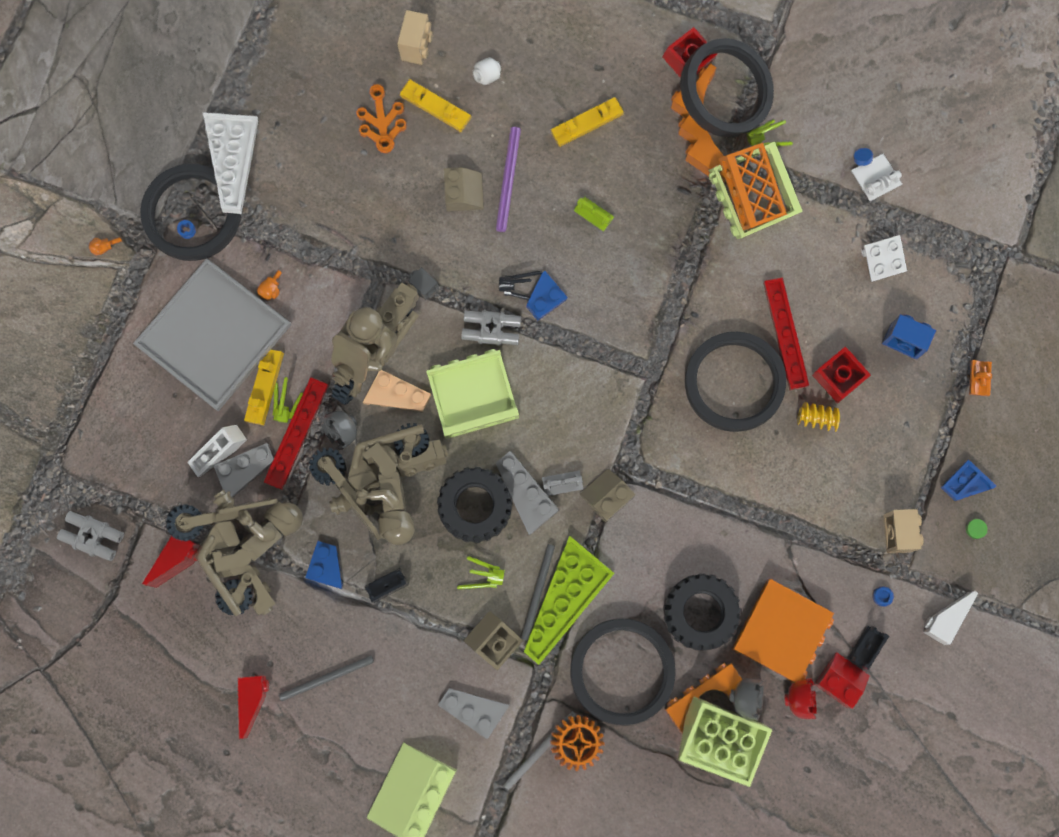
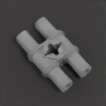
[462,309,521,346]
[57,511,124,561]

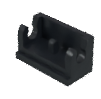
[364,568,409,603]
[847,625,890,670]

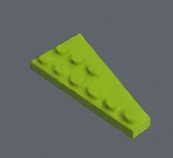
[524,536,615,665]

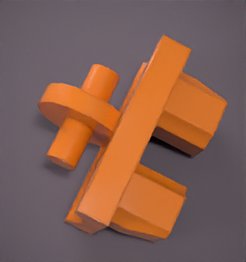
[969,360,992,396]

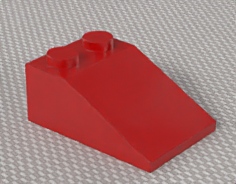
[142,536,200,588]

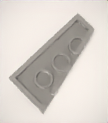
[496,451,560,535]

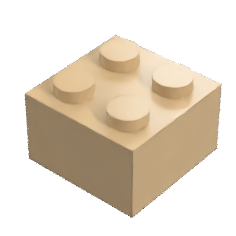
[397,10,433,65]
[884,509,923,553]

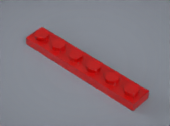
[763,277,809,391]
[264,377,329,490]

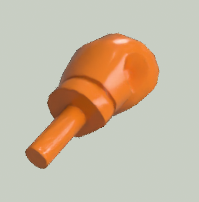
[88,237,122,256]
[257,270,282,300]

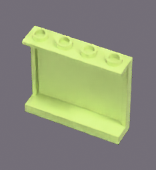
[426,349,519,439]

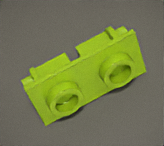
[573,196,614,232]

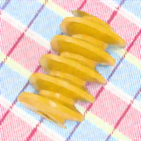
[797,402,840,432]

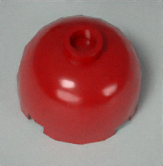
[785,678,817,719]

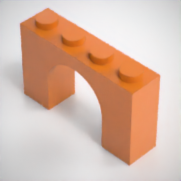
[664,663,743,735]

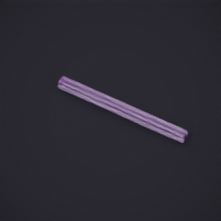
[496,127,520,232]

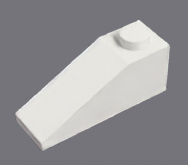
[188,425,247,477]
[923,591,978,645]

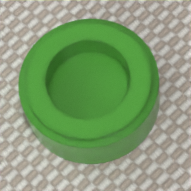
[966,519,988,539]

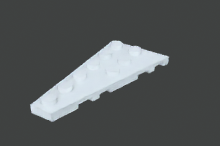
[203,113,258,214]

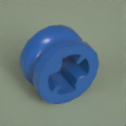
[177,220,196,239]

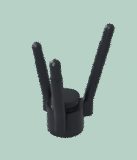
[499,271,543,300]

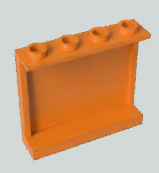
[732,579,834,683]

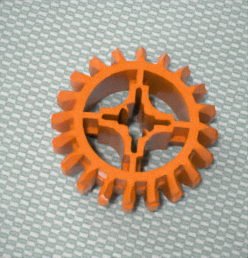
[550,715,605,771]

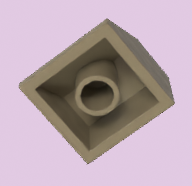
[444,167,484,212]
[580,469,636,523]
[464,611,523,671]

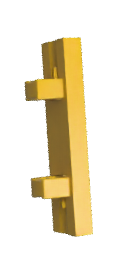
[400,79,471,132]
[551,97,624,147]
[244,350,284,426]

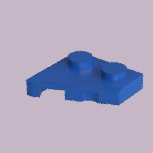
[526,271,568,321]
[941,460,996,501]
[305,541,343,589]

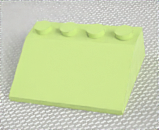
[678,697,772,787]
[367,743,457,837]

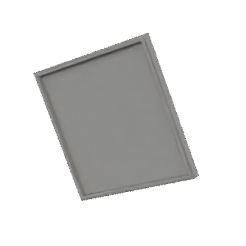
[133,258,292,411]

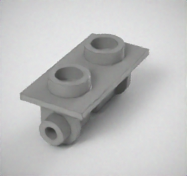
[542,470,583,496]

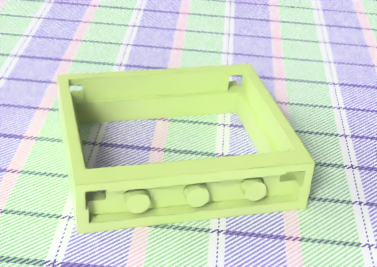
[709,142,803,239]

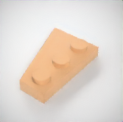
[363,370,431,412]

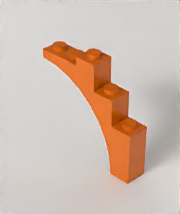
[671,64,726,183]

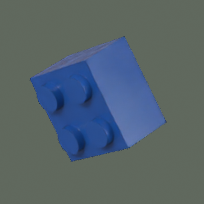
[882,314,936,360]

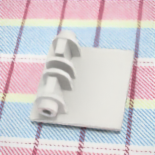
[851,154,902,201]
[861,235,907,281]

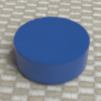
[854,148,873,166]
[872,586,894,607]

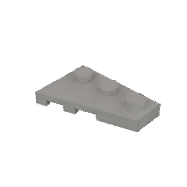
[214,443,274,498]
[438,688,510,739]

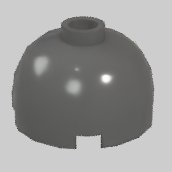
[321,411,357,450]
[730,678,764,720]

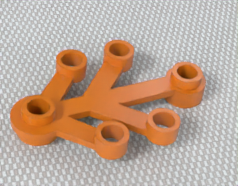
[356,84,407,153]

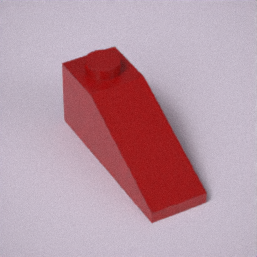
[238,676,269,739]

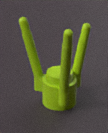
[747,120,793,147]
[272,377,303,423]
[457,556,505,589]

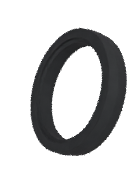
[680,38,774,137]
[140,164,241,261]
[685,331,786,432]
[570,618,676,726]

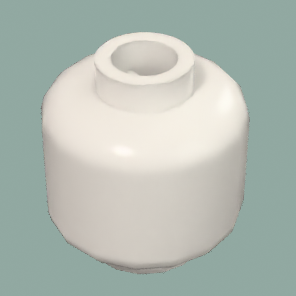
[473,58,501,85]

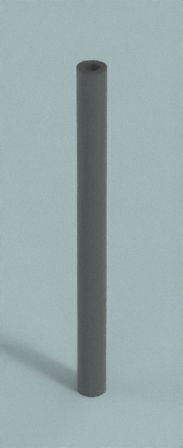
[521,544,555,641]
[279,655,374,701]

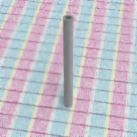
[503,711,576,791]

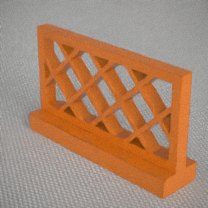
[719,143,787,230]

